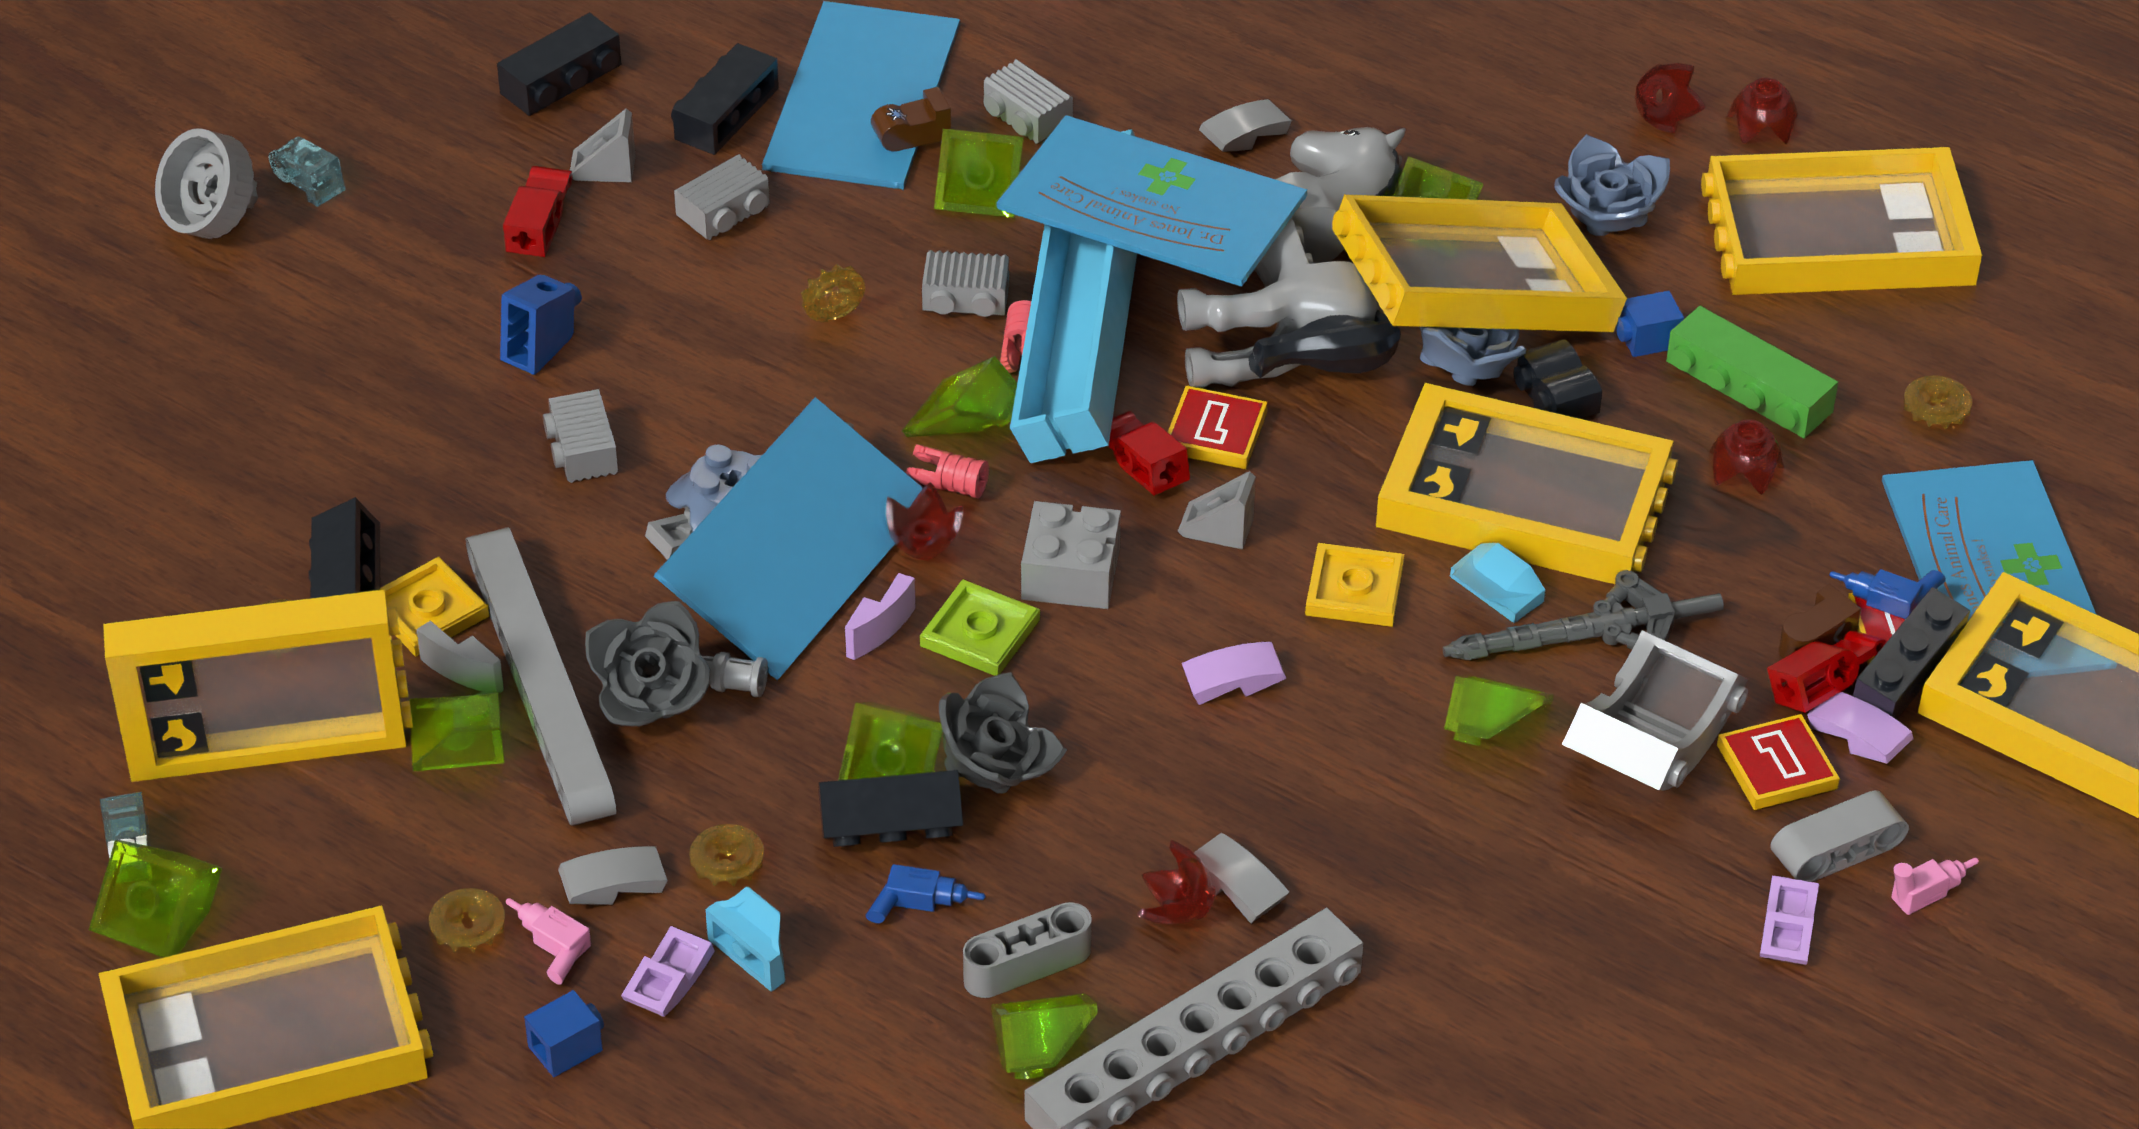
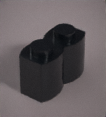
[1513,339,1602,419]

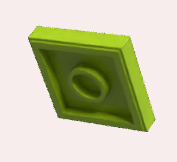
[920,579,1040,676]

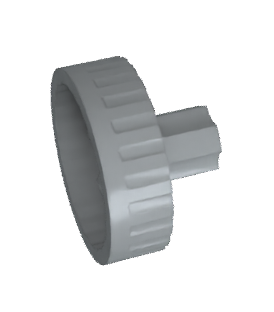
[155,128,258,239]

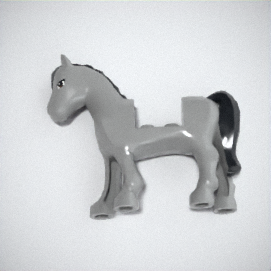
[1177,127,1406,388]

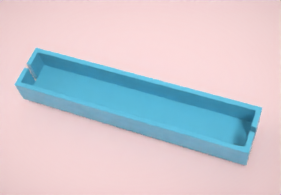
[1010,129,1137,463]

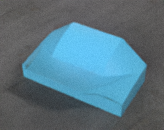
[1450,543,1545,623]
[705,887,785,992]

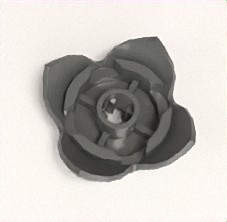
[585,601,710,727]
[939,672,1067,794]

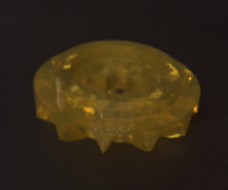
[800,264,865,322]
[1904,375,1972,429]
[689,824,764,887]
[429,888,505,953]

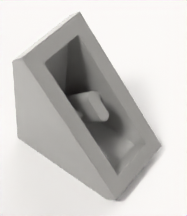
[570,109,636,182]
[1178,471,1256,549]

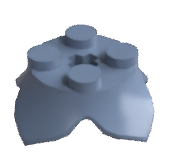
[1554,134,1670,236]
[1420,327,1527,386]
[666,445,762,531]

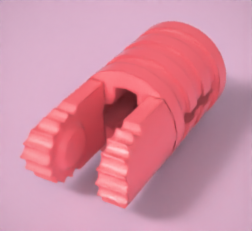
[1000,300,1031,374]
[906,444,989,499]

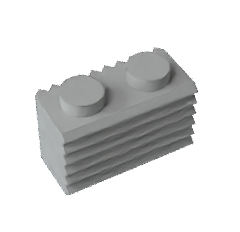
[984,59,1073,144]
[674,154,769,240]
[922,250,1009,317]
[543,389,618,483]

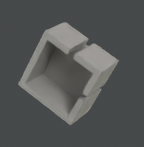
[1021,501,1121,609]

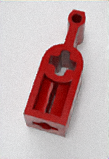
[503,166,573,257]
[1108,411,1190,496]
[1767,631,1886,713]

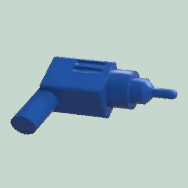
[1829,569,1946,619]
[866,864,986,923]

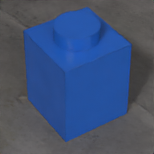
[1616,291,1684,357]
[524,990,604,1078]

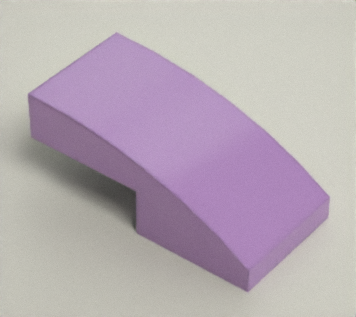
[845,573,916,660]
[1182,642,1286,705]
[1807,692,1913,764]
[1759,875,1819,965]
[621,926,715,1017]

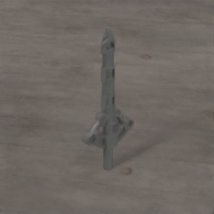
[1443,570,1724,662]

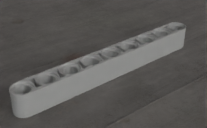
[465,527,616,826]

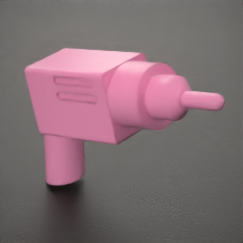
[1891,858,1979,915]
[506,898,591,985]

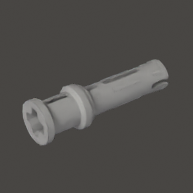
[643,652,768,697]

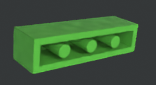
[1666,306,1838,438]

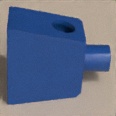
[500,275,582,375]

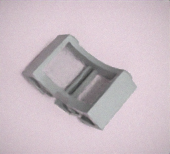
[1562,630,1748,791]

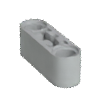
[1770,790,1909,882]
[963,902,1092,998]

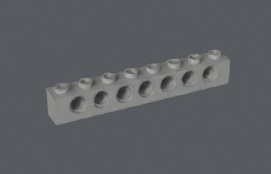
[1025,907,1363,1129]

